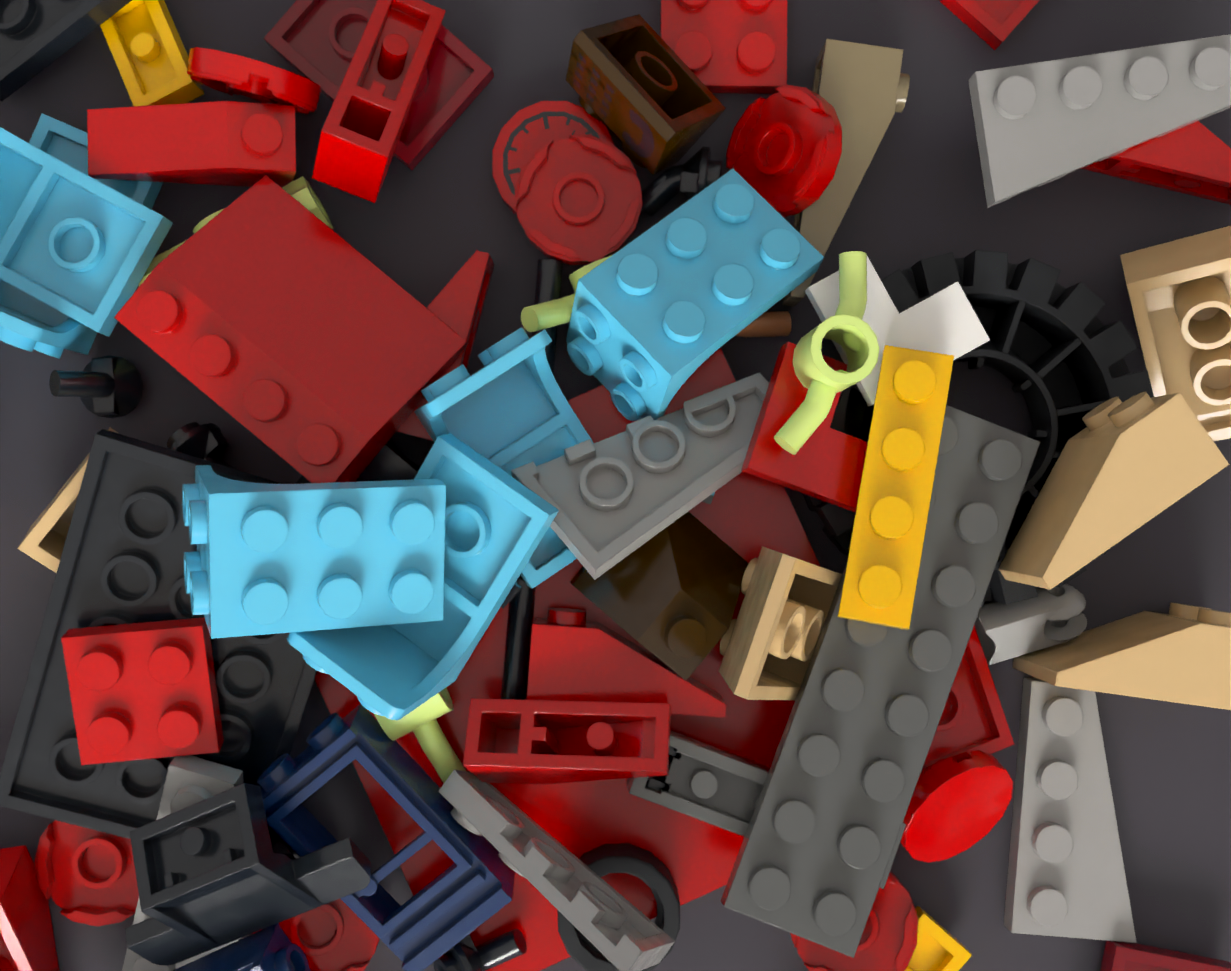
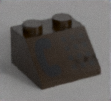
[566,14,726,175]

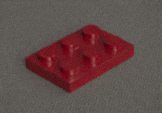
[263,0,494,171]

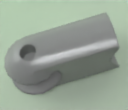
[974,584,1087,665]

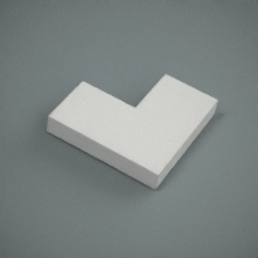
[805,256,990,406]

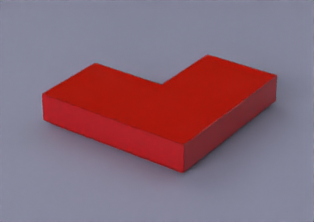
[741,341,867,512]

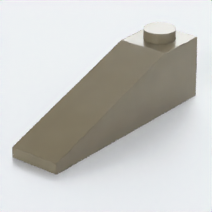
[782,39,910,307]

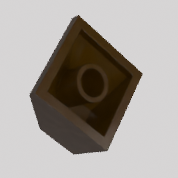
[570,511,749,680]

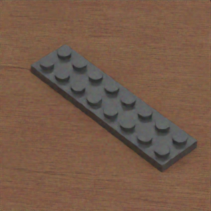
[721,405,1040,958]

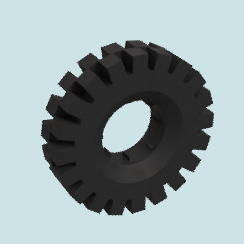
[802,250,1154,606]

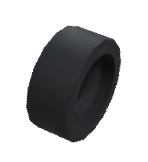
[558,843,681,971]

